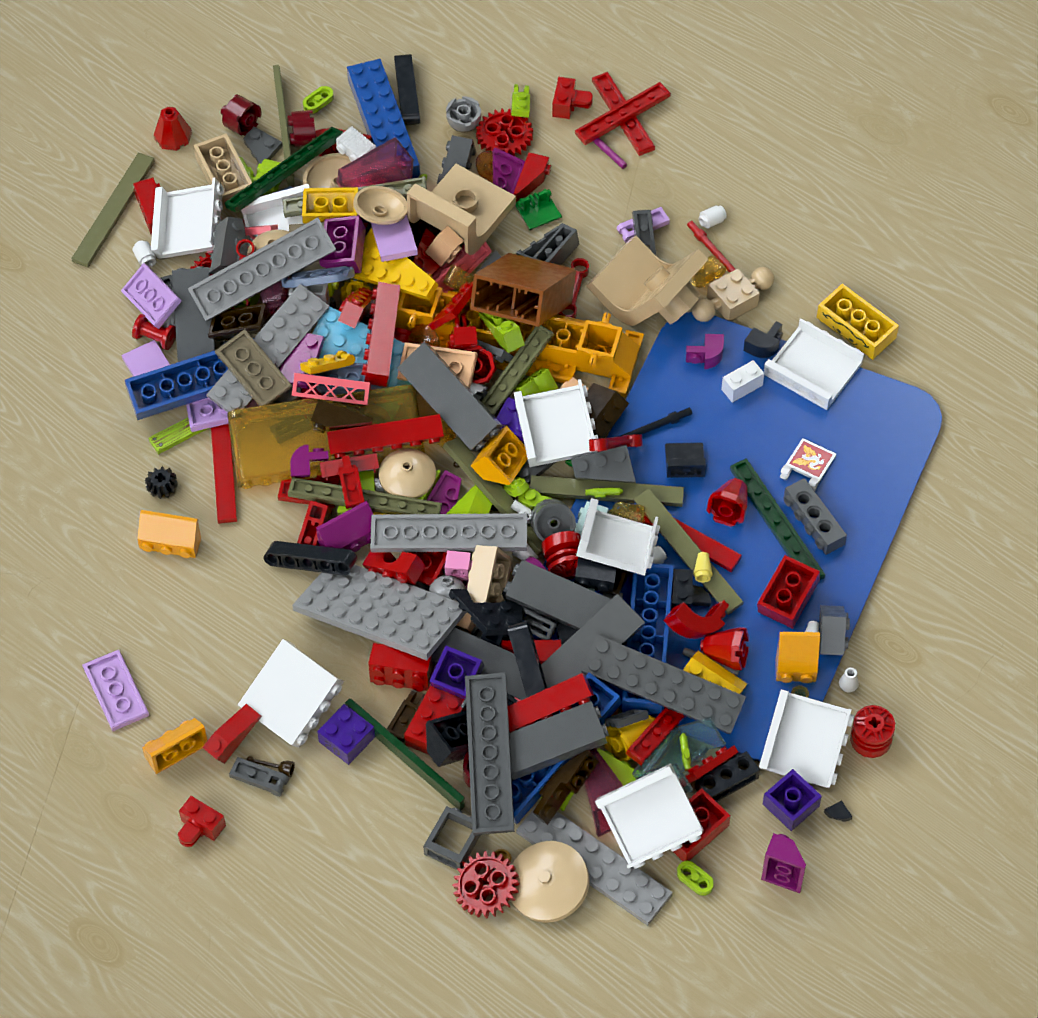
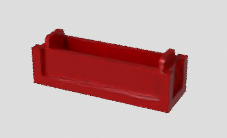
[319,453,379,481]

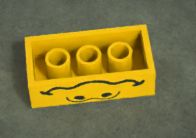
[816,283,899,360]

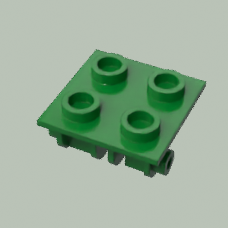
[515,189,562,230]

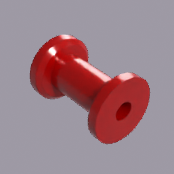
[132,314,176,350]

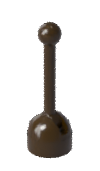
[246,756,295,777]

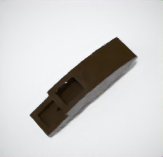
[533,750,599,825]

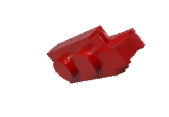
[339,455,365,509]

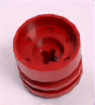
[542,531,581,580]
[850,705,896,758]

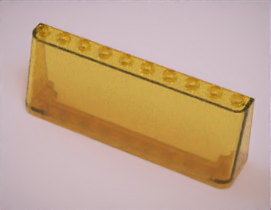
[227,385,425,489]

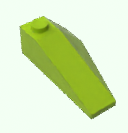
[446,484,492,514]

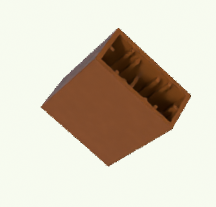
[470,253,576,327]

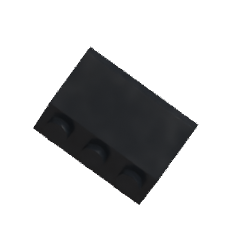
[426,710,469,767]

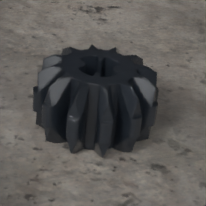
[145,466,178,499]

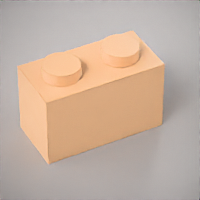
[426,226,464,267]

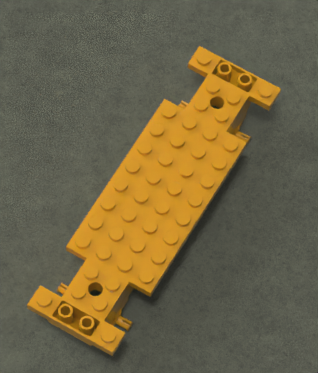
[395,273,644,397]

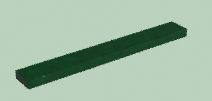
[224,127,343,213]
[730,458,825,580]
[345,698,465,810]

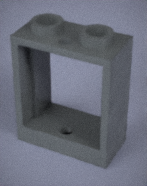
[423,806,481,870]

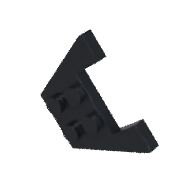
[449,588,523,636]

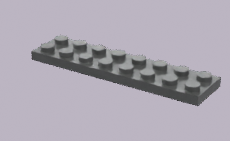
[581,634,746,735]
[465,672,515,835]

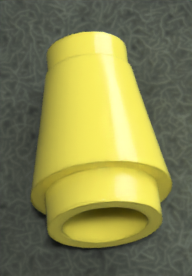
[693,552,713,583]

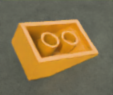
[775,632,820,683]

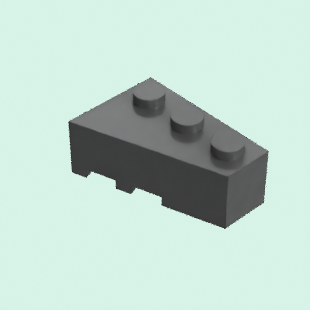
[437,135,476,184]
[516,223,579,265]

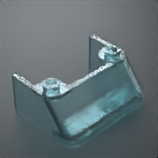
[632,718,726,793]

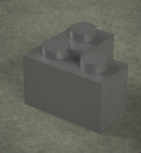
[819,605,850,655]

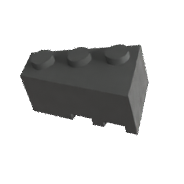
[208,217,248,274]
[571,445,636,483]

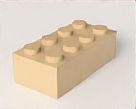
[193,133,252,210]

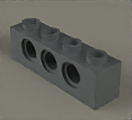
[783,478,847,555]

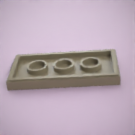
[215,329,292,410]

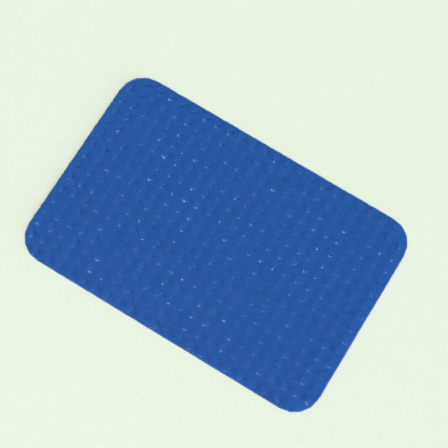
[523,312,942,762]

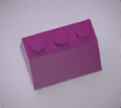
[319,215,366,274]
[316,501,373,552]
[761,833,806,893]

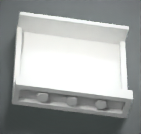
[151,178,224,259]
[241,184,310,245]
[764,319,864,410]
[514,379,598,467]
[576,498,660,576]
[238,639,344,748]
[759,689,854,788]
[595,764,704,869]

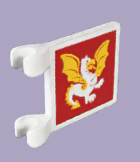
[780,438,836,491]

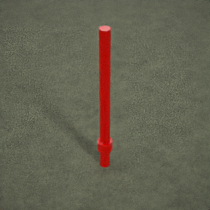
[687,220,736,273]

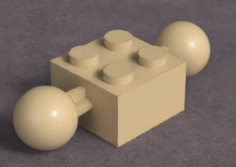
[692,267,774,322]

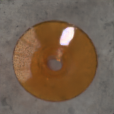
[475,151,493,183]
[408,324,440,347]

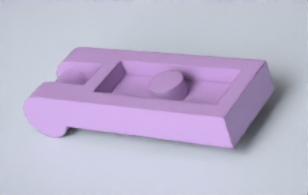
[616,207,670,243]

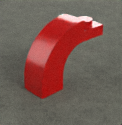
[663,600,729,639]

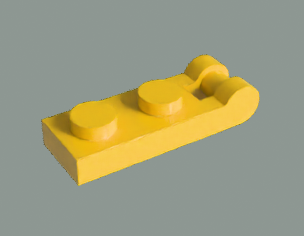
[300,350,355,375]

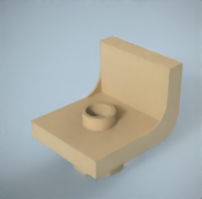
[407,164,516,255]
[586,236,709,326]

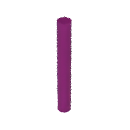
[592,138,627,169]

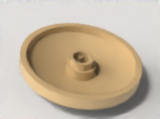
[303,153,375,188]
[512,841,590,923]

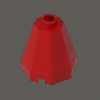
[154,107,192,151]
[464,345,496,384]
[706,478,747,527]
[700,627,749,670]

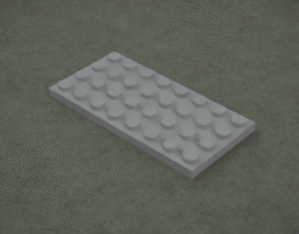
[292,565,467,660]

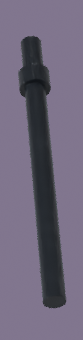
[618,407,692,437]

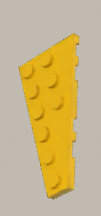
[352,228,438,300]

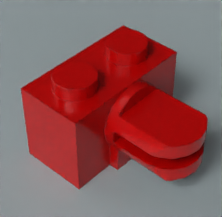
[552,76,593,119]
[447,313,478,350]
[178,796,226,847]

